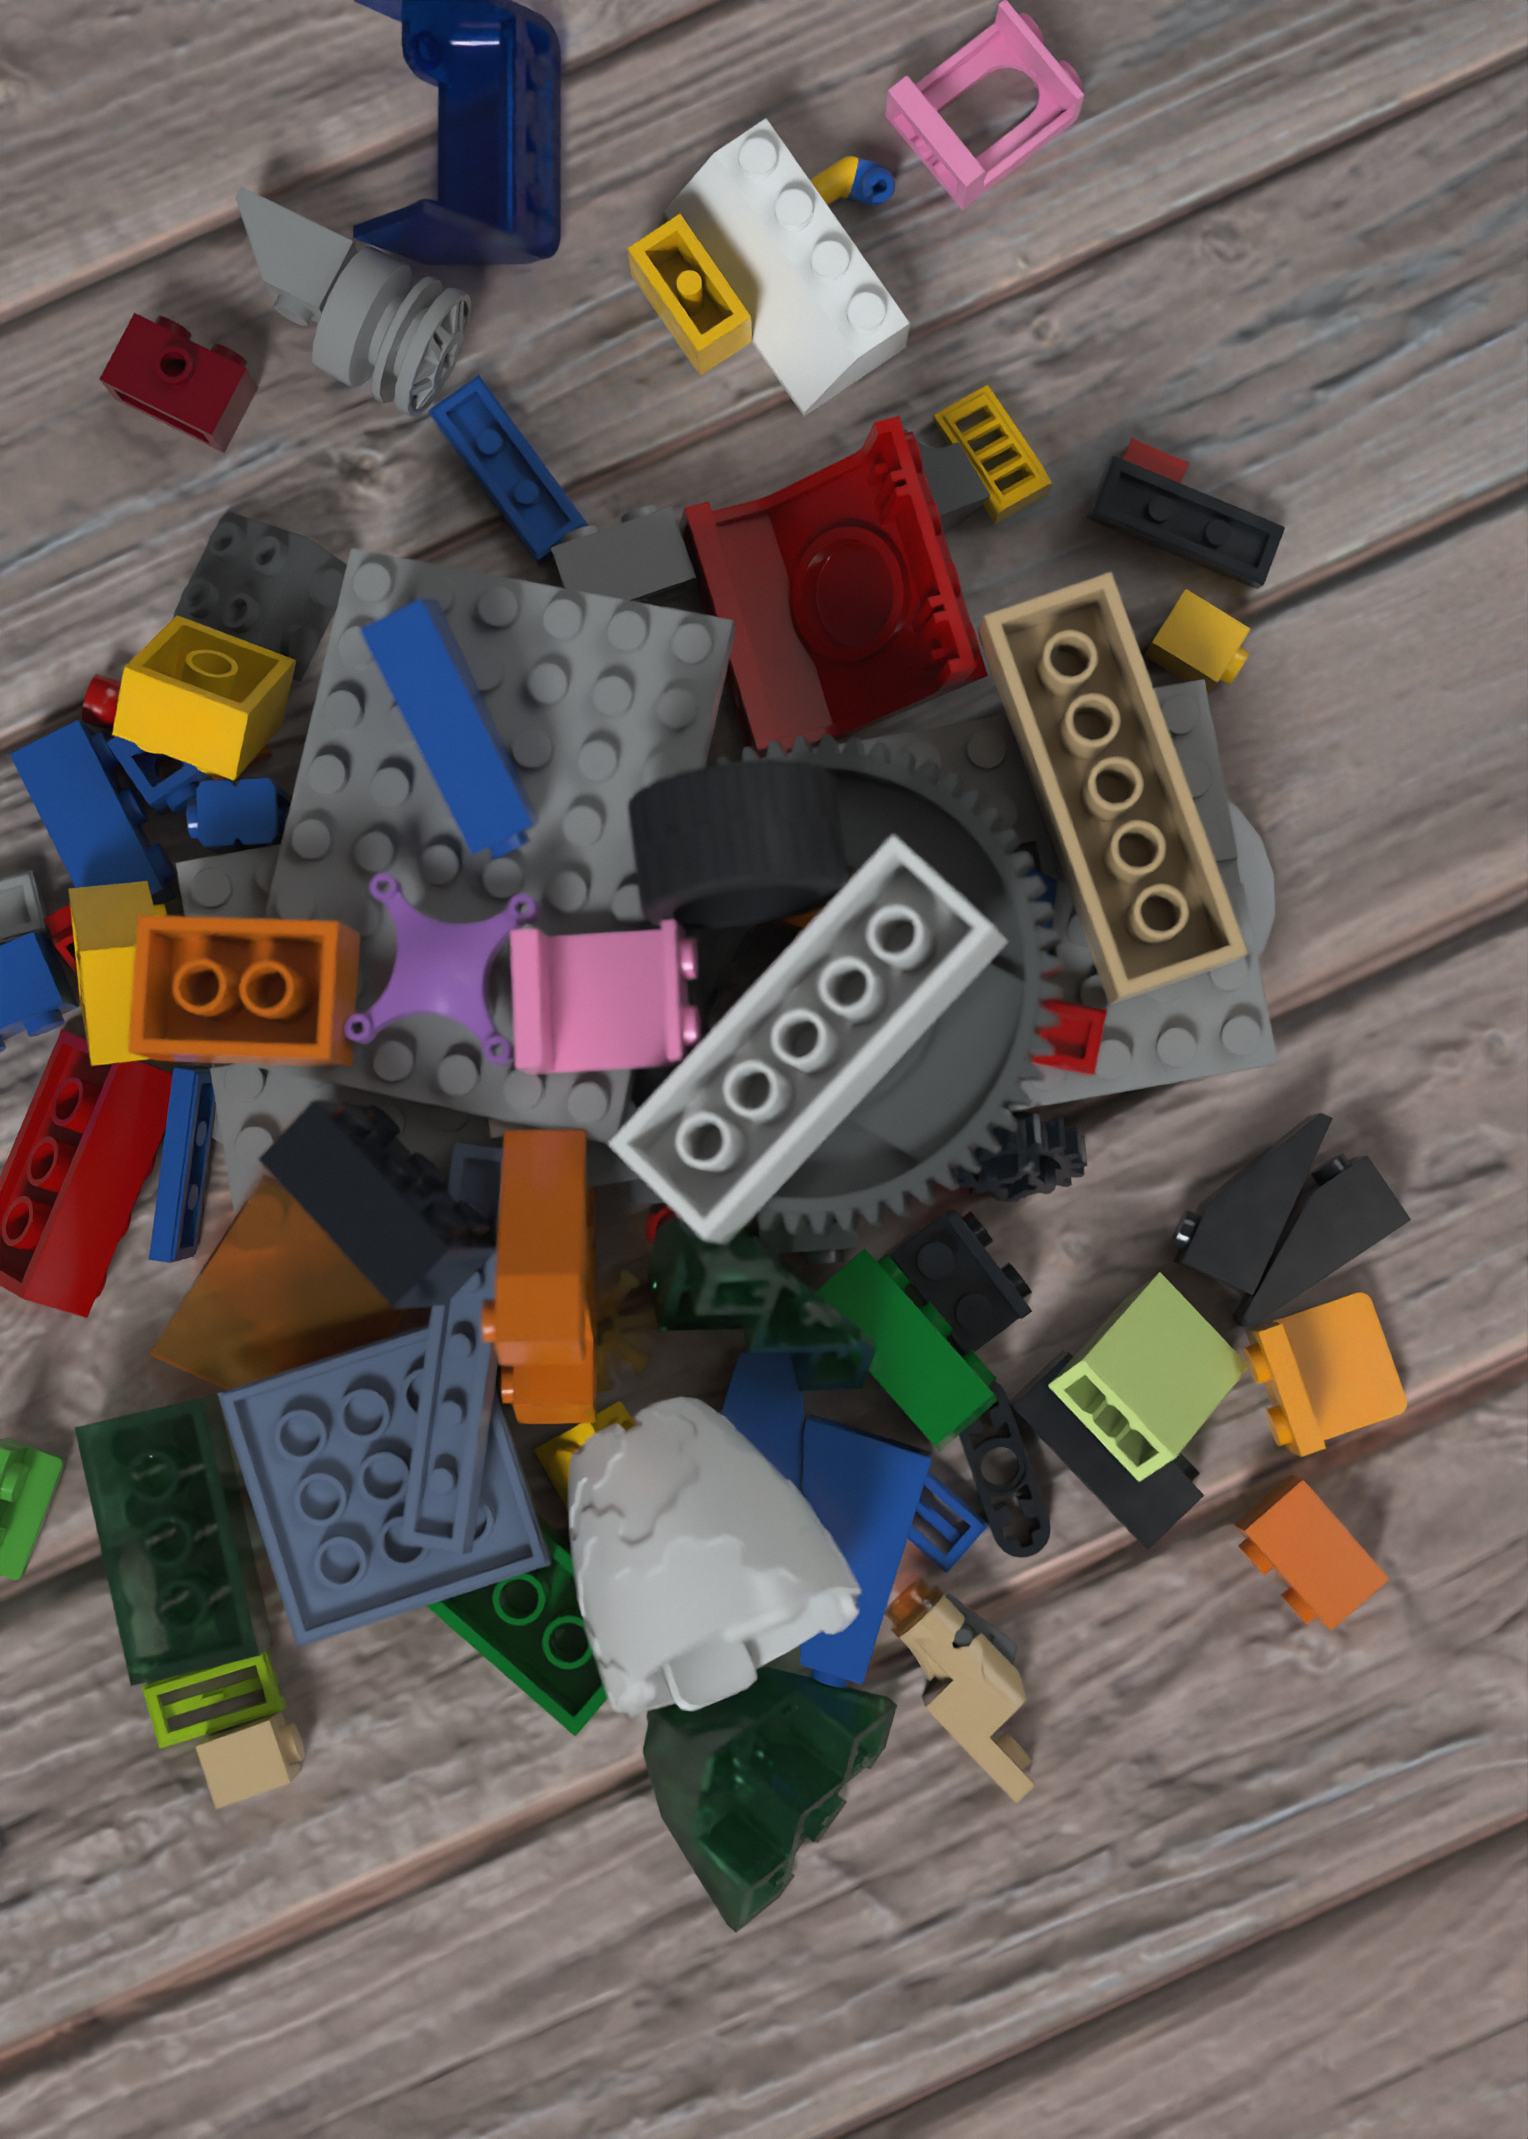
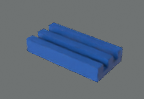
[891,1438,989,1573]

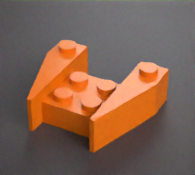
[482,1129,597,1424]

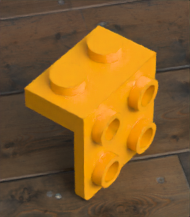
[1244,1292,1407,1457]

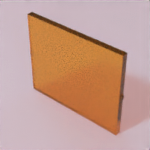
[149,1174,410,1390]

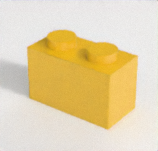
[627,214,752,376]

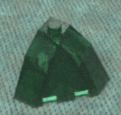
[646,1218,876,1391]
[642,1667,897,1933]

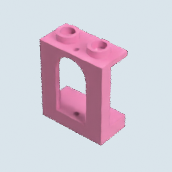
[885,0,1085,210]

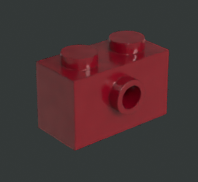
[99,313,258,453]

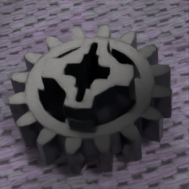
[954,1112,1087,1202]

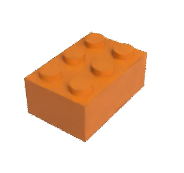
[128,915,361,1068]

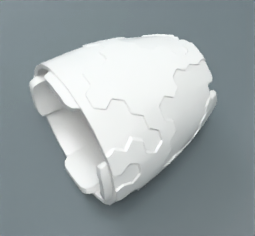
[568,1396,862,1719]

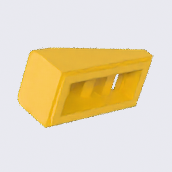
[933,385,1053,525]

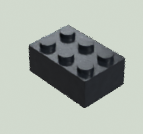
[258,1100,497,1308]

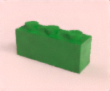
[806,1248,998,1451]

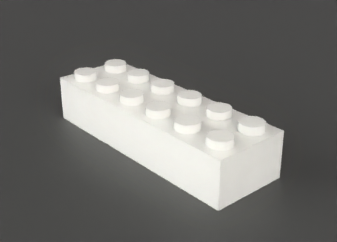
[608,835,1008,1245]

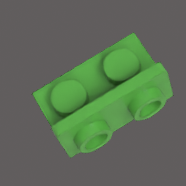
[0,1437,66,1580]

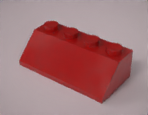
[0,1029,173,1318]

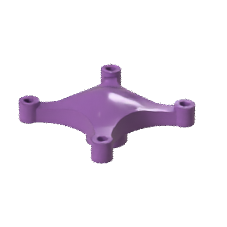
[344,873,540,1066]

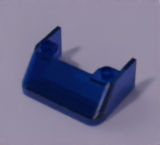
[353,0,561,265]

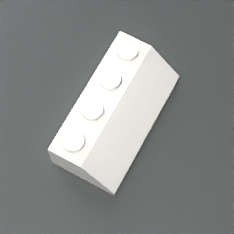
[664,118,910,416]

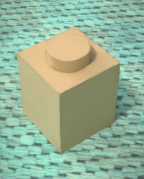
[195,1711,305,1809]

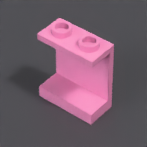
[511,920,701,1075]

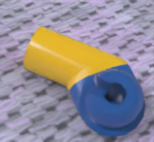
[810,156,896,206]

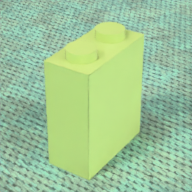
[1048,1272,1249,1482]

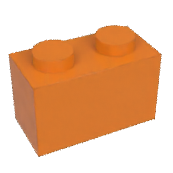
[1234,1474,1390,1631]

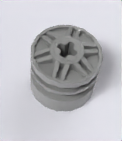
[312,247,472,417]

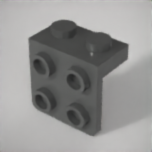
[173,512,347,682]

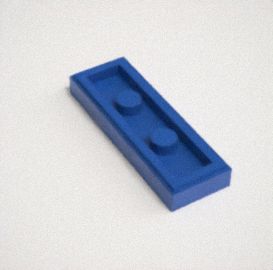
[428,375,588,566]
[149,1065,216,1263]

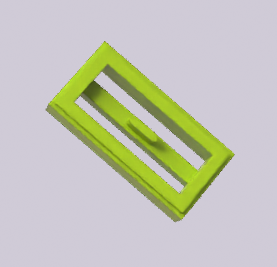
[141,1645,287,1749]

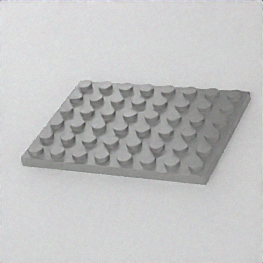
[243,548,736,1144]

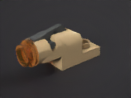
[884,1577,1035,1804]

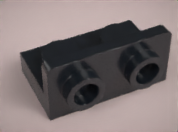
[890,1208,1032,1354]

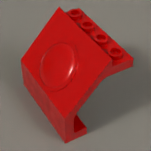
[679,416,988,758]

